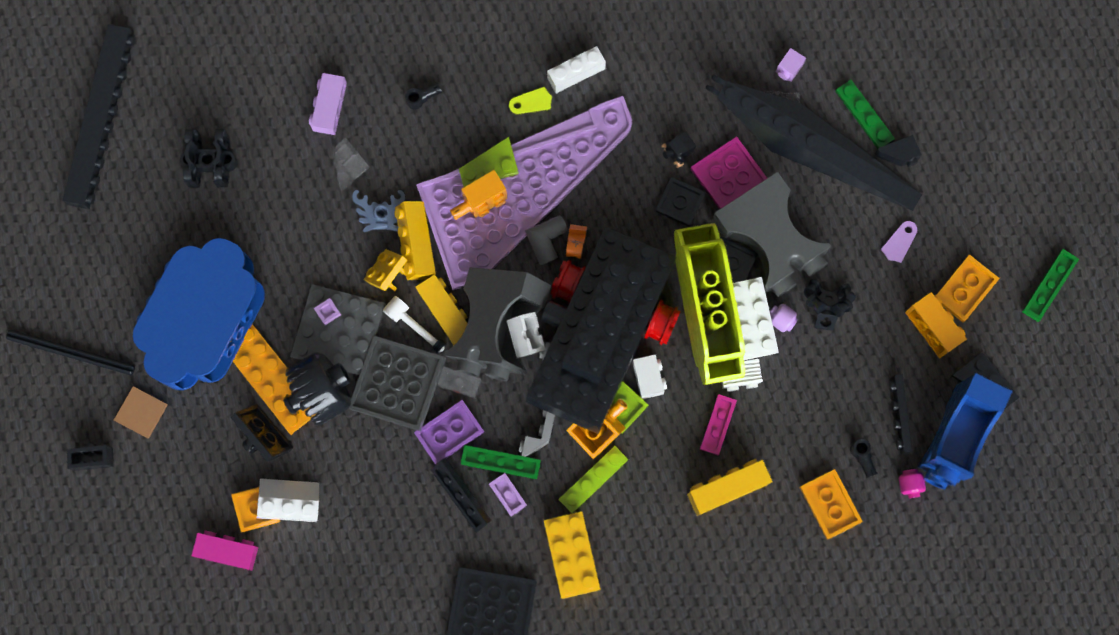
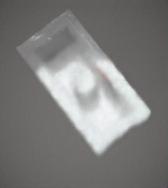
[438,367,482,399]

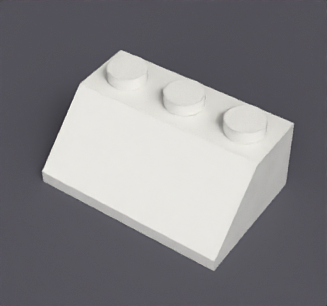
[256,479,319,522]

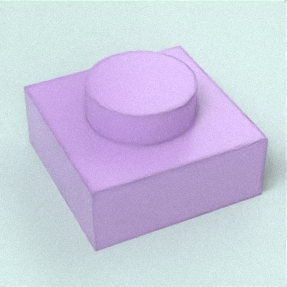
[314,298,341,325]

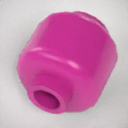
[899,469,926,498]

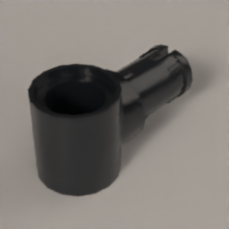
[405,82,442,110]
[850,439,878,478]

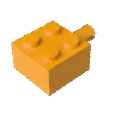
[450,170,507,220]
[566,399,628,459]

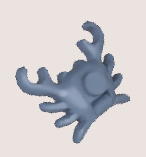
[352,190,405,232]

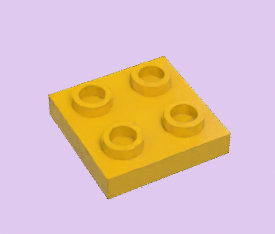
[363,249,407,291]

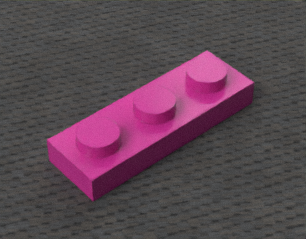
[700,394,737,456]

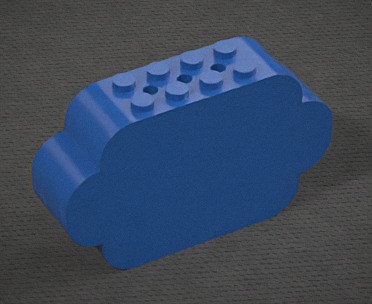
[133,238,265,390]

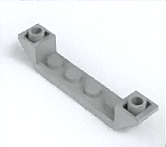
[519,342,555,457]

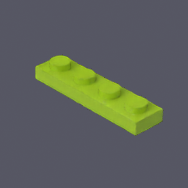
[558,446,628,514]

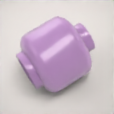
[770,304,798,332]

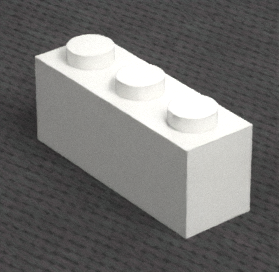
[547,46,606,93]

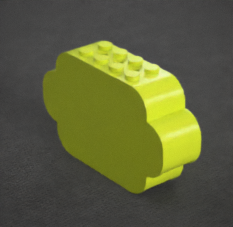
[674,223,745,385]

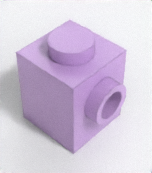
[776,48,806,82]

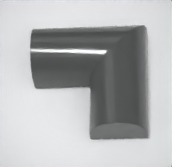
[525,215,567,265]

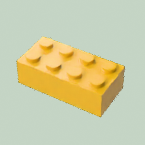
[687,459,773,516]
[544,512,600,599]

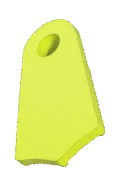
[509,87,552,114]

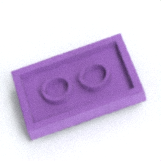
[414,400,484,465]

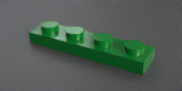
[835,80,895,149]
[1022,249,1079,322]
[461,445,541,480]

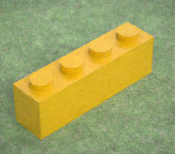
[395,201,436,280]
[416,274,468,345]

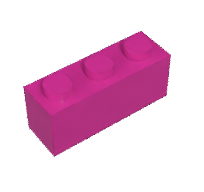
[191,531,258,570]

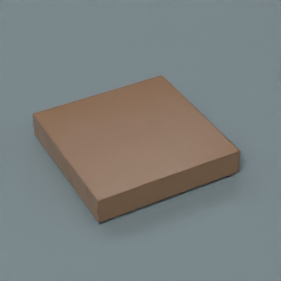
[114,386,168,439]

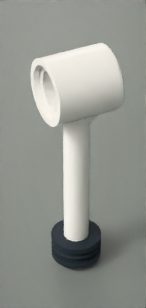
[383,296,447,354]

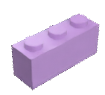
[309,73,347,135]

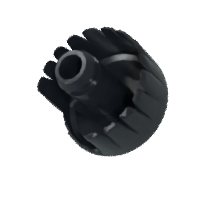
[283,352,351,425]

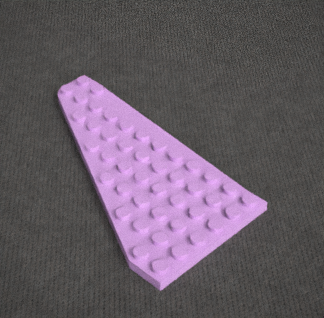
[416,96,632,290]

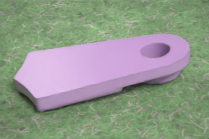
[881,221,917,263]

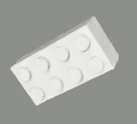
[733,277,779,360]

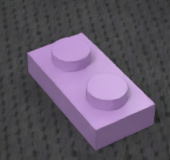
[489,473,527,517]

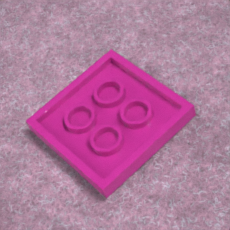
[690,137,767,210]

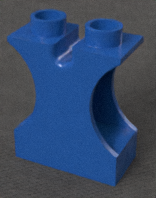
[918,373,1012,489]

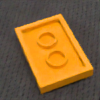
[936,254,1000,323]
[800,469,863,540]

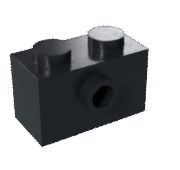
[67,444,114,471]

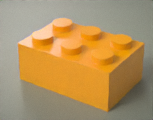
[905,292,967,359]

